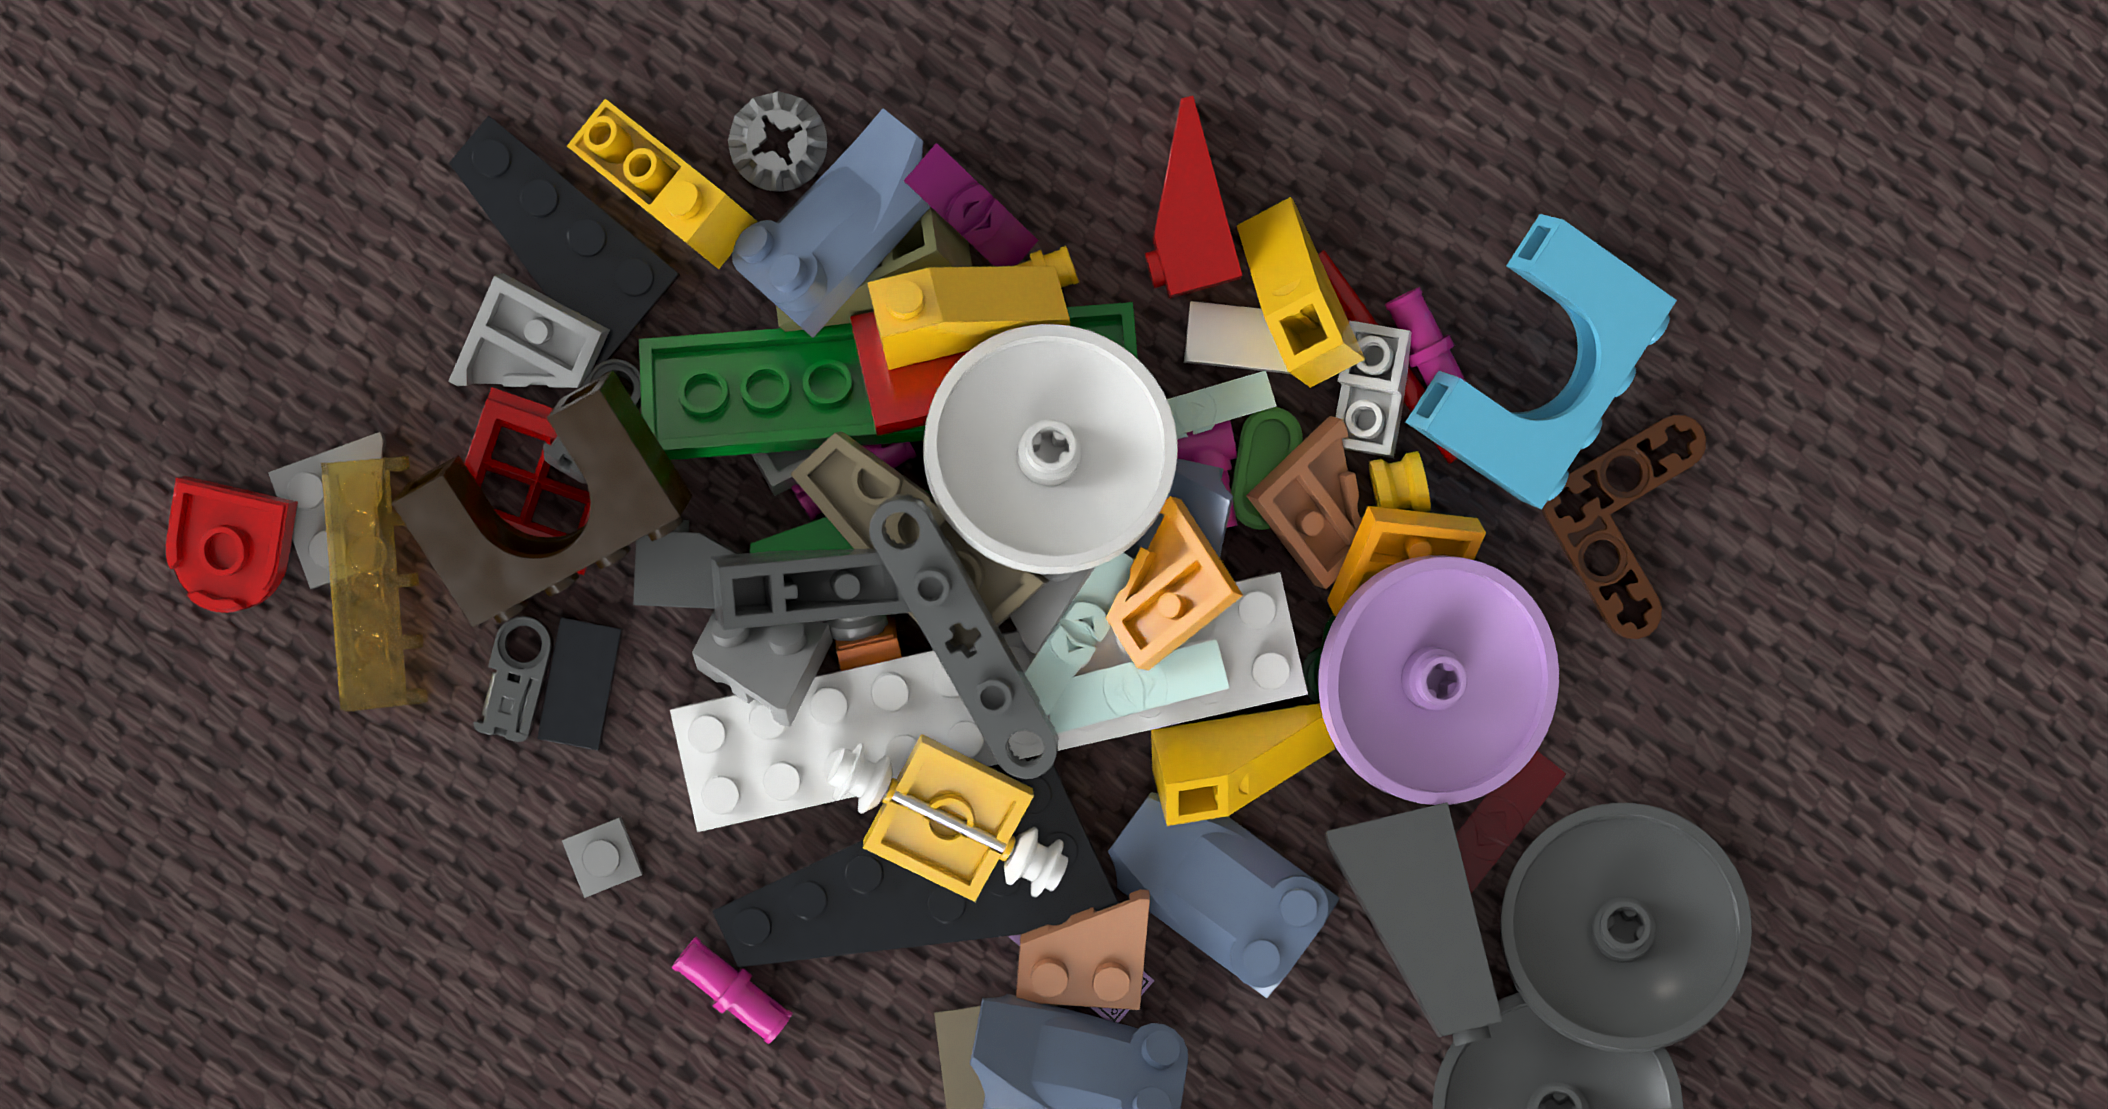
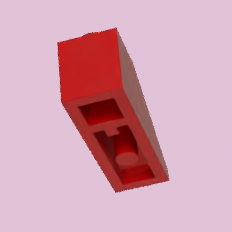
[1144,95,1243,299]

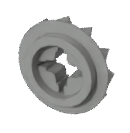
[728,91,827,192]

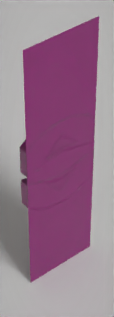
[904,143,1039,267]

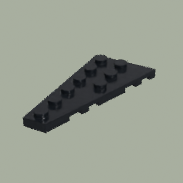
[712,758,1119,967]

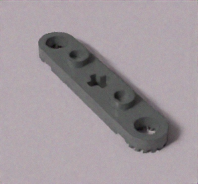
[869,494,1059,779]

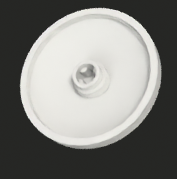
[923,324,1178,574]

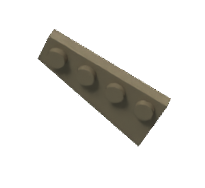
[790,431,1050,652]

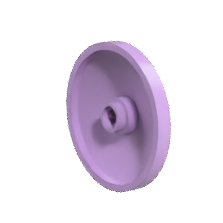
[1319,555,1559,805]

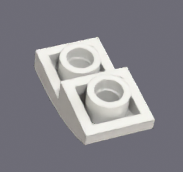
[1335,321,1412,458]

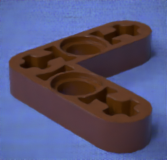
[1542,415,1706,639]

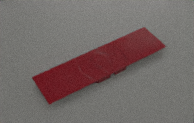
[1456,751,1566,893]

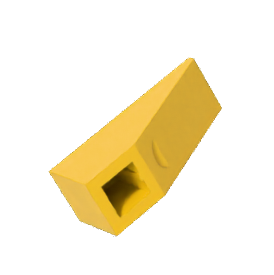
[567,98,758,269]
[1237,197,1365,388]
[1151,703,1335,826]

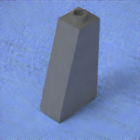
[1324,802,1503,1046]

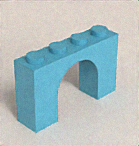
[1405,214,1677,509]

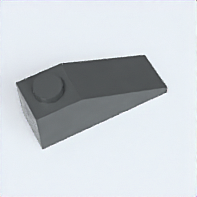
[633,520,740,609]
[711,549,911,630]

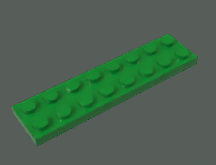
[639,302,1138,460]

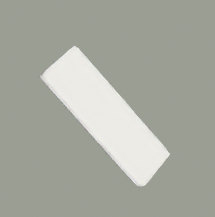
[1184,301,1290,374]

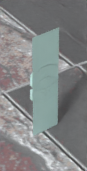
[1167,370,1276,439]
[1025,552,1134,716]
[1049,639,1229,733]

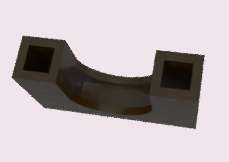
[392,370,693,627]

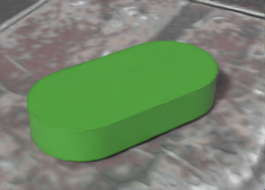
[1231,407,1303,530]

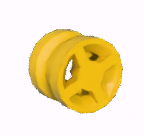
[1369,451,1431,512]

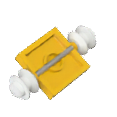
[827,734,1068,902]

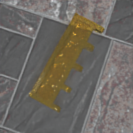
[321,456,428,712]

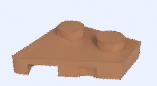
[1246,416,1362,589]
[1016,889,1150,1010]

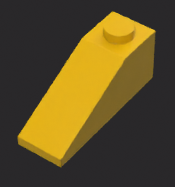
[867,266,1071,370]

